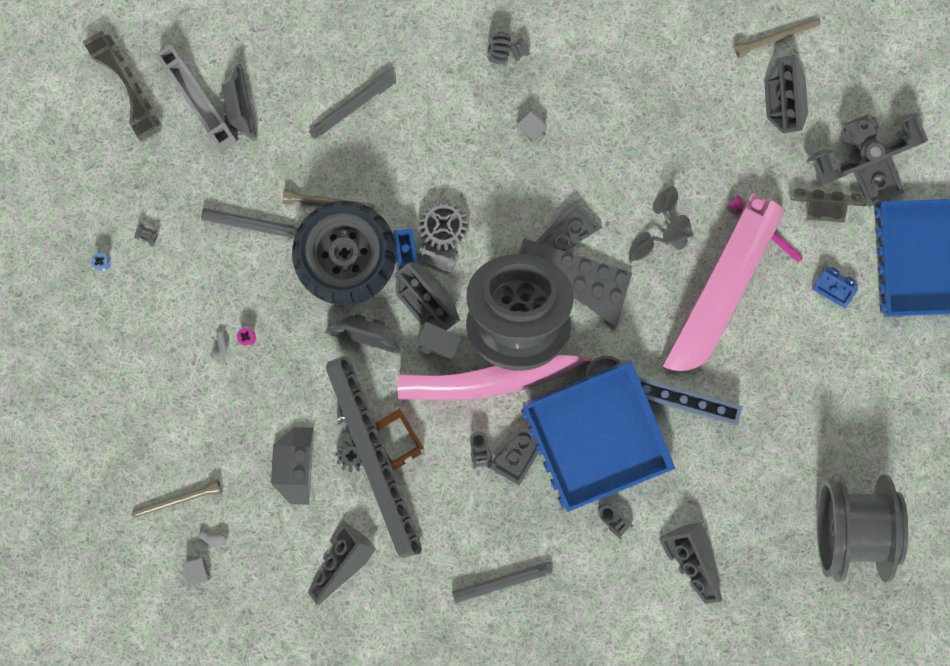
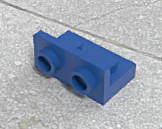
[812,266,858,309]

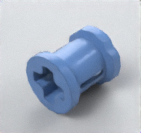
[91,253,111,271]

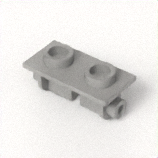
[417,242,458,273]

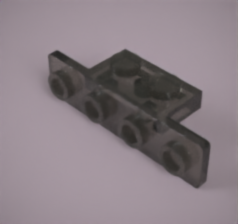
[789,188,867,223]

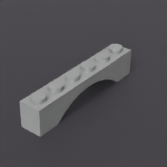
[155,44,237,152]

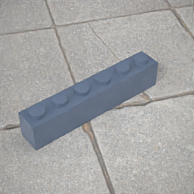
[639,377,743,426]

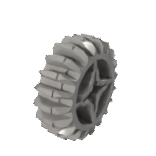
[418,199,469,251]

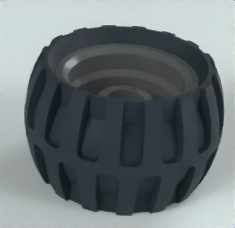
[292,200,397,305]

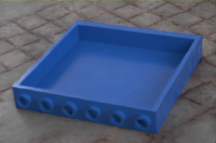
[875,199,950,317]
[521,359,676,512]

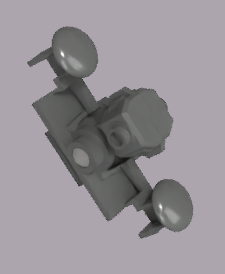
[806,112,929,208]

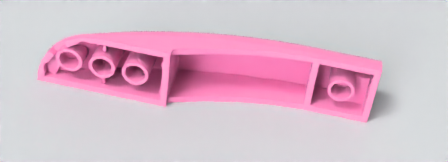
[662,193,784,371]
[398,355,591,401]

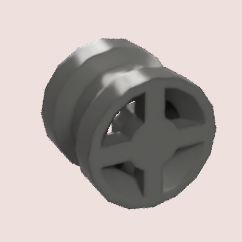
[510,38,530,61]

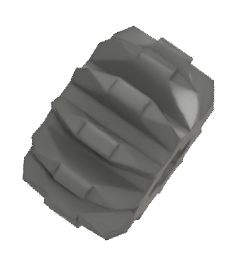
[487,31,511,64]
[335,440,363,472]

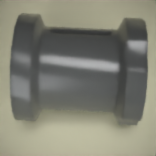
[134,223,159,246]

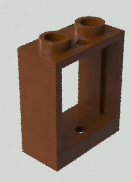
[375,408,424,469]

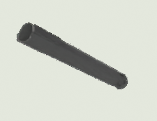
[309,70,396,139]
[201,208,299,238]
[452,562,553,604]

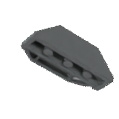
[764,55,808,134]
[220,64,257,141]
[395,262,460,331]
[325,314,401,355]
[271,427,314,505]

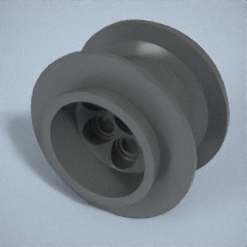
[466,254,574,371]
[817,474,908,582]

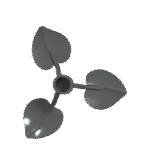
[629,186,694,263]

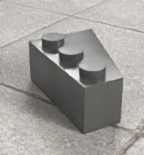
[416,322,461,359]

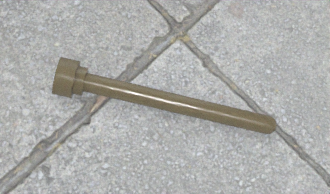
[734,19,821,58]
[283,189,374,209]
[132,479,222,517]

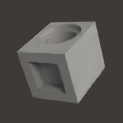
[517,111,547,143]
[183,555,210,586]

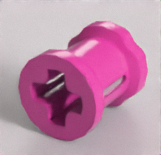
[237,328,256,346]

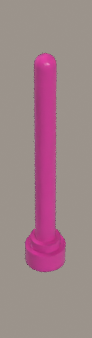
[728,195,803,262]

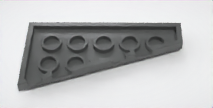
[519,238,632,328]

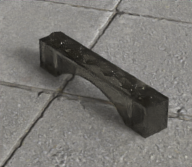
[83,31,162,142]

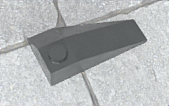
[308,521,376,605]
[659,522,722,604]

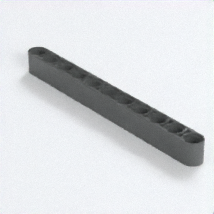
[326,356,422,558]

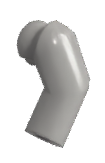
[211,332,228,361]
[198,530,228,547]

